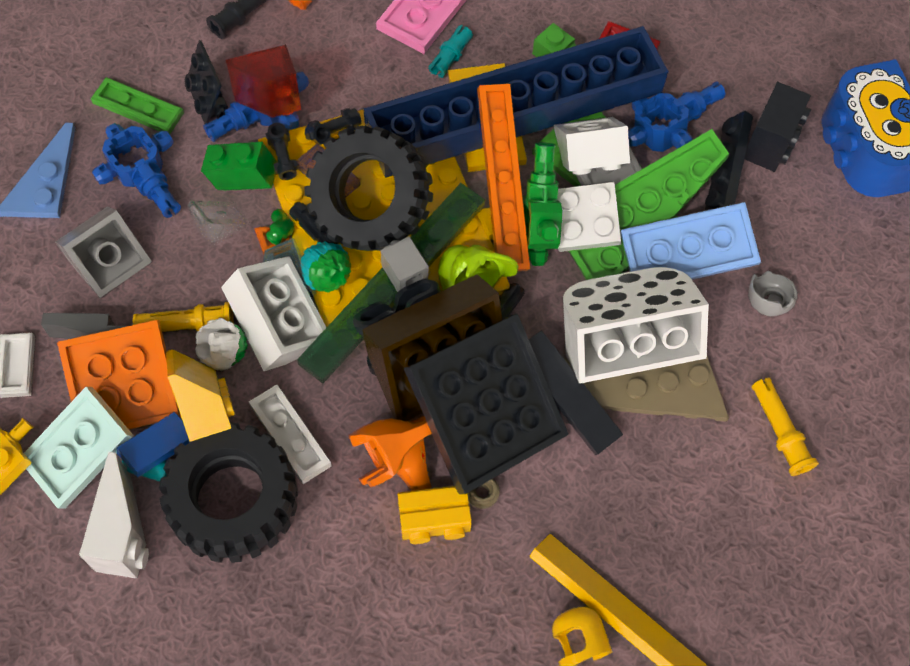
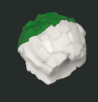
[195,318,248,371]

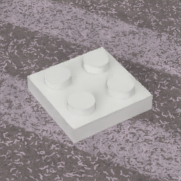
[557,182,621,252]

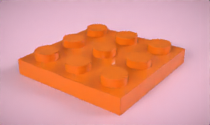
[57,320,181,429]

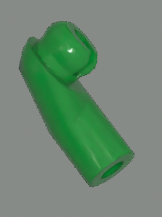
[266,209,295,245]

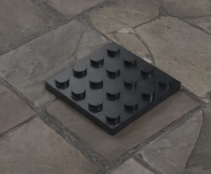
[404,313,569,494]

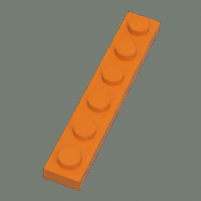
[477,84,530,271]

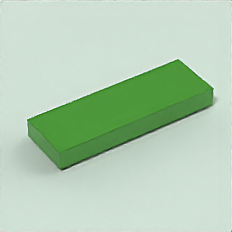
[91,77,184,134]

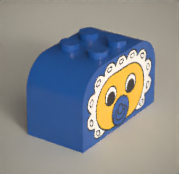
[821,59,910,197]

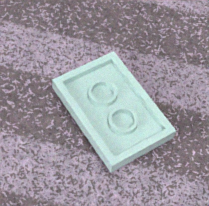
[24,387,134,509]

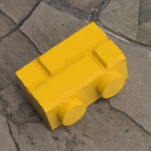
[397,486,471,544]

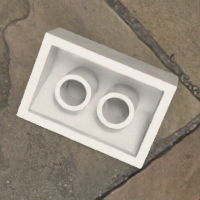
[221,256,332,371]

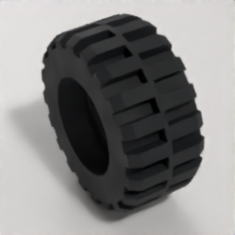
[304,126,433,251]
[159,423,298,563]

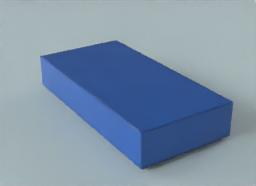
[117,412,190,478]

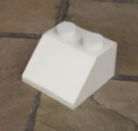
[554,117,630,175]

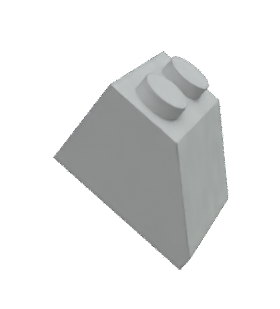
[55,206,152,298]

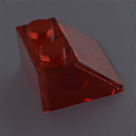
[225,44,301,118]

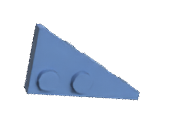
[0,123,76,218]

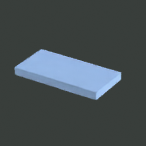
[620,202,761,279]

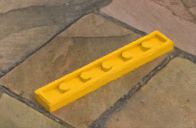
[530,534,708,666]

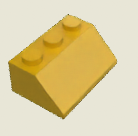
[166,349,235,442]

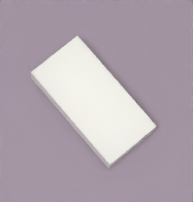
[0,333,35,398]

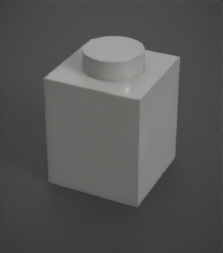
[381,237,429,292]

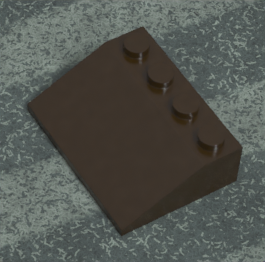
[362,274,502,421]

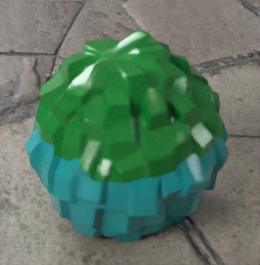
[301,242,351,292]

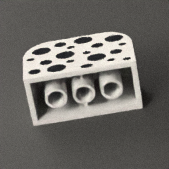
[563,267,709,384]

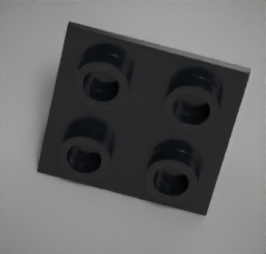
[185,40,228,124]

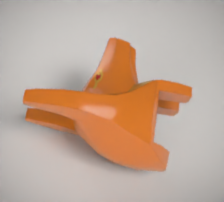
[348,415,431,491]

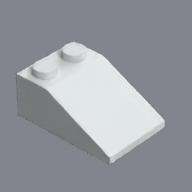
[79,452,149,578]

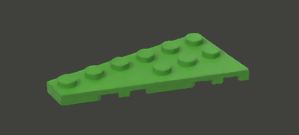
[568,129,729,280]

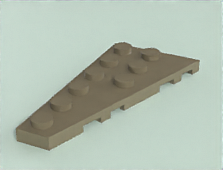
[564,357,729,422]

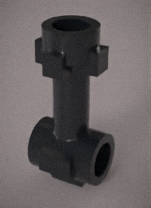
[304,108,362,145]
[266,123,298,180]

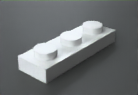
[249,385,331,484]

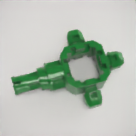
[522,142,562,266]

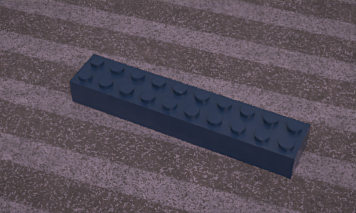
[364,26,668,178]

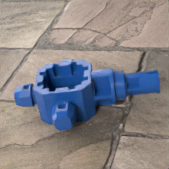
[203,65,309,142]
[628,82,726,152]
[92,123,181,218]

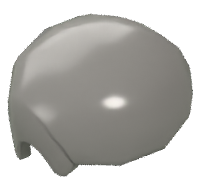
[748,270,798,317]

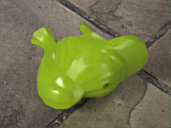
[438,244,519,291]

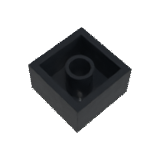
[744,81,811,172]

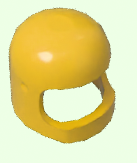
[552,607,612,666]

